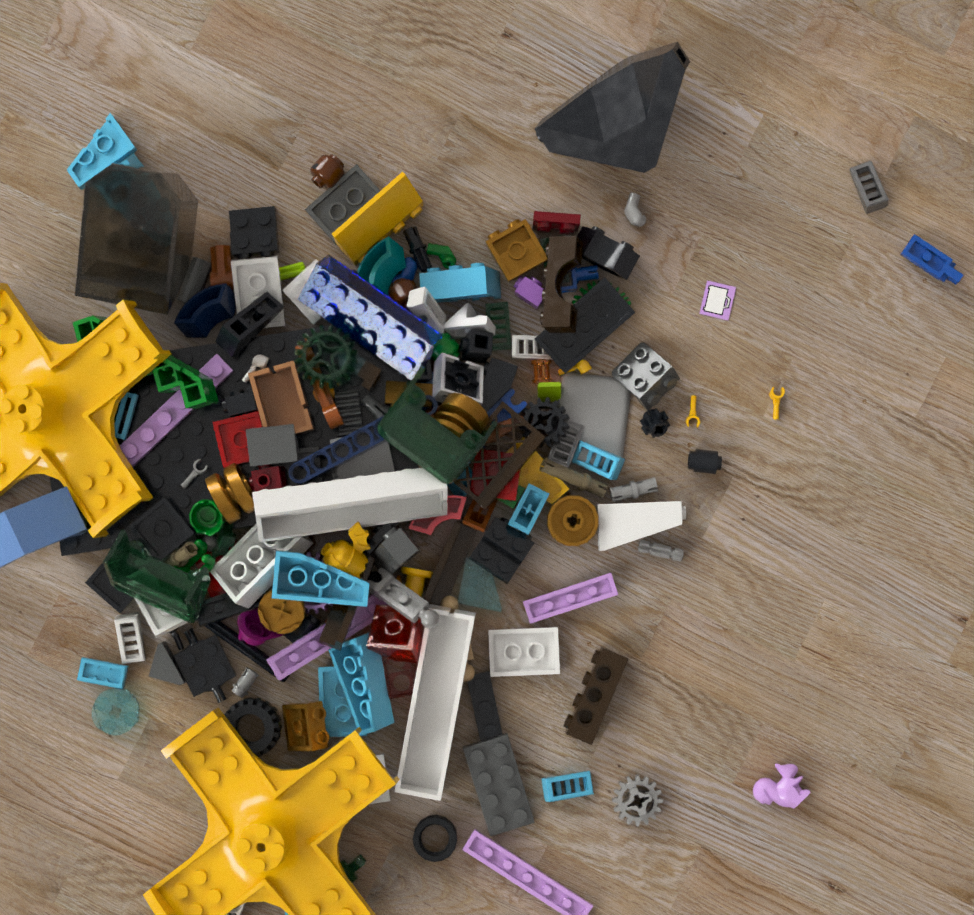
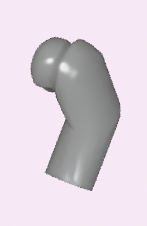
[624,193,646,227]

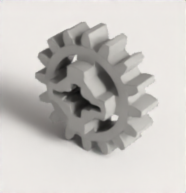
[612,774,663,827]

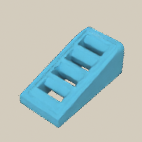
[571,441,625,480]
[541,771,594,802]

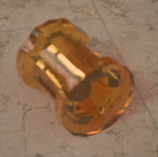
[531,359,553,384]

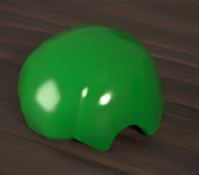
[189,499,225,536]

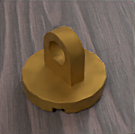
[258,589,306,634]

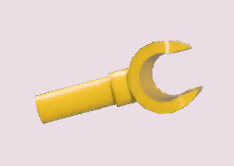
[558,360,592,375]
[769,386,785,419]
[685,395,700,428]

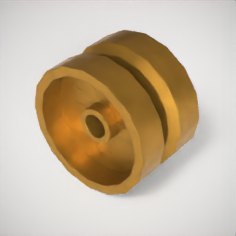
[205,463,255,524]
[547,495,599,546]

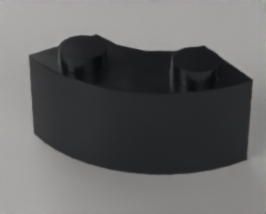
[577,226,640,280]

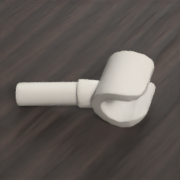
[242,354,269,383]

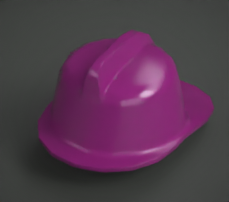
[237,609,284,646]

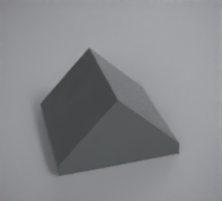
[246,424,301,466]

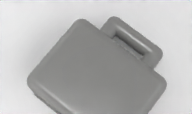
[551,372,631,469]

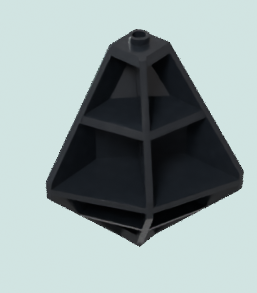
[535,42,690,173]

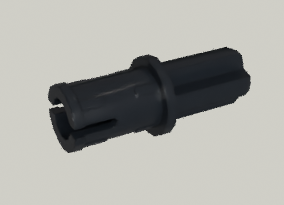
[403,226,432,272]

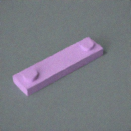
[523,572,618,624]

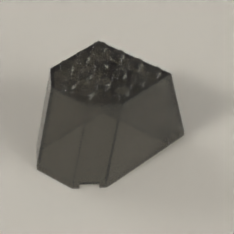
[75,163,198,315]

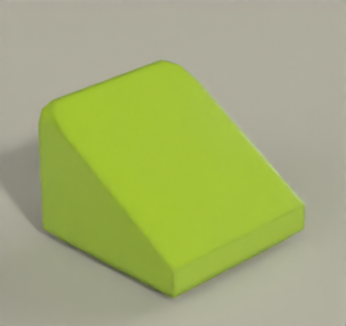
[537,382,561,402]

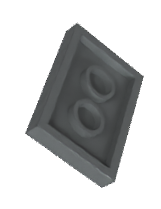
[305,164,380,245]

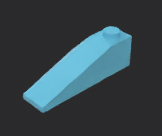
[272,551,370,607]

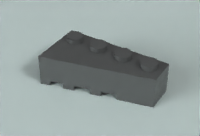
[371,527,421,574]

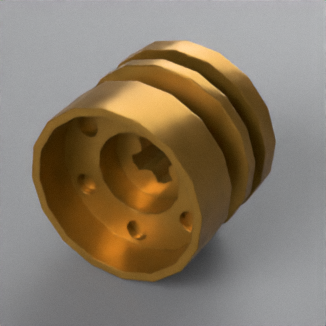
[426,393,489,456]

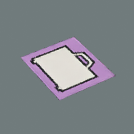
[699,281,736,320]

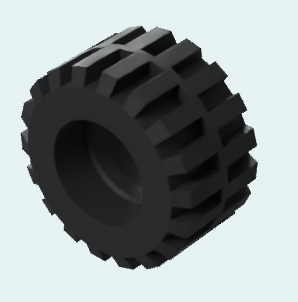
[224,697,282,757]

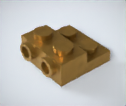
[485,219,548,283]
[282,701,329,751]

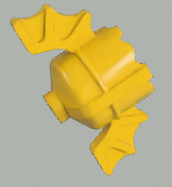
[321,521,370,578]

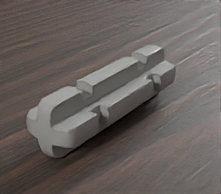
[638,540,684,562]

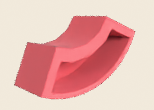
[408,495,467,535]

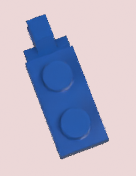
[900,234,963,285]

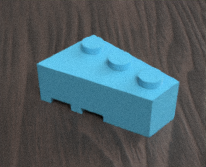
[419,263,501,303]

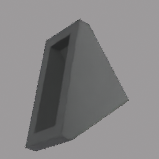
[148,641,186,685]

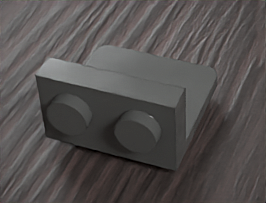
[612,343,680,411]

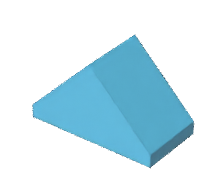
[508,483,549,535]

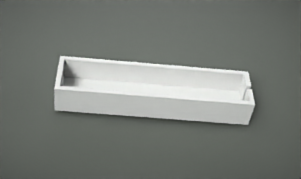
[252,465,448,543]
[395,604,476,801]

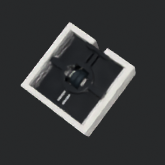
[432,353,484,405]

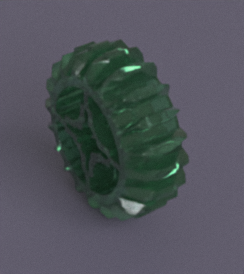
[294,325,358,389]

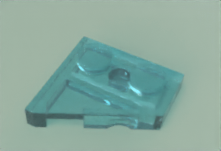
[458,558,502,612]

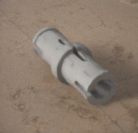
[609,477,658,502]

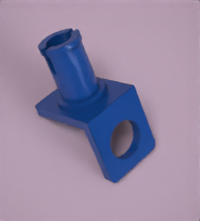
[562,265,599,293]

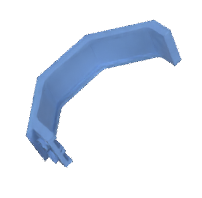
[0,486,88,568]

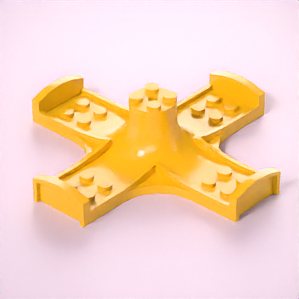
[0,283,171,538]
[143,707,400,915]

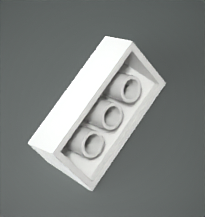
[210,523,314,609]

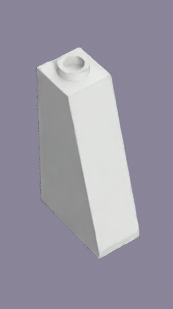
[596,501,686,551]

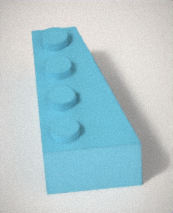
[328,630,395,736]

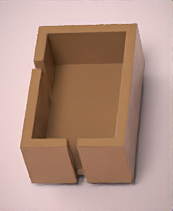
[248,360,315,436]

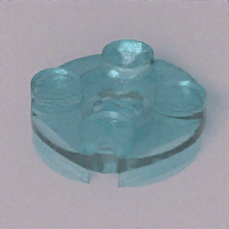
[91,688,140,735]

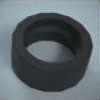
[413,815,457,862]

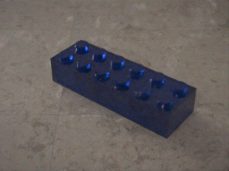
[297,255,443,381]

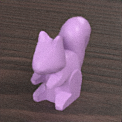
[753,763,811,809]

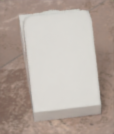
[444,303,496,339]

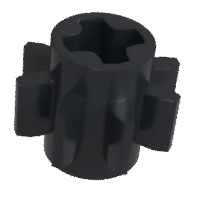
[640,408,670,438]

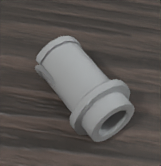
[231,667,259,698]

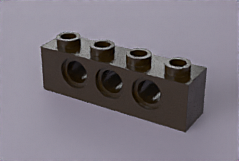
[563,646,628,745]

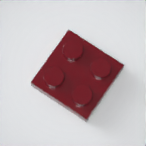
[532,211,581,235]

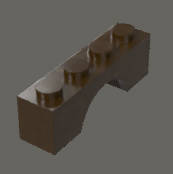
[540,236,583,333]

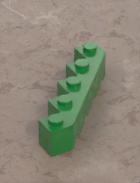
[72,315,219,409]

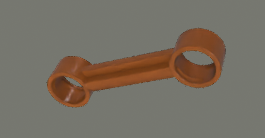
[295,341,344,430]

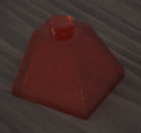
[366,605,422,663]

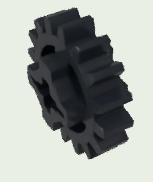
[519,397,570,448]

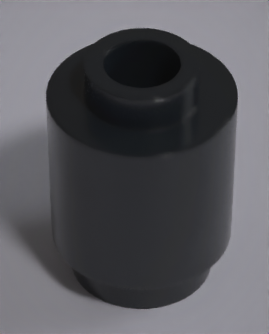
[687,449,722,474]

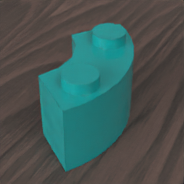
[354,236,406,303]

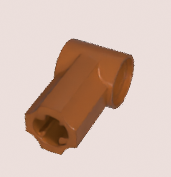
[210,245,234,291]

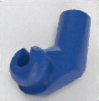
[392,257,418,283]

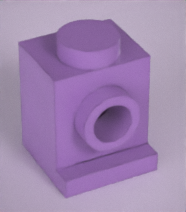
[513,275,544,309]

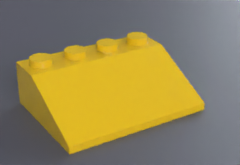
[332,171,424,266]

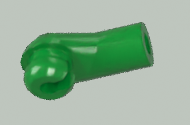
[427,243,456,269]

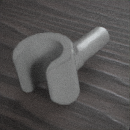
[181,459,208,489]

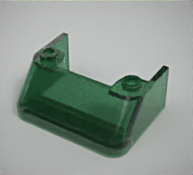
[377,366,498,484]
[103,530,211,623]

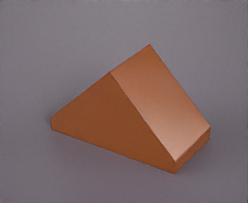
[462,499,498,533]

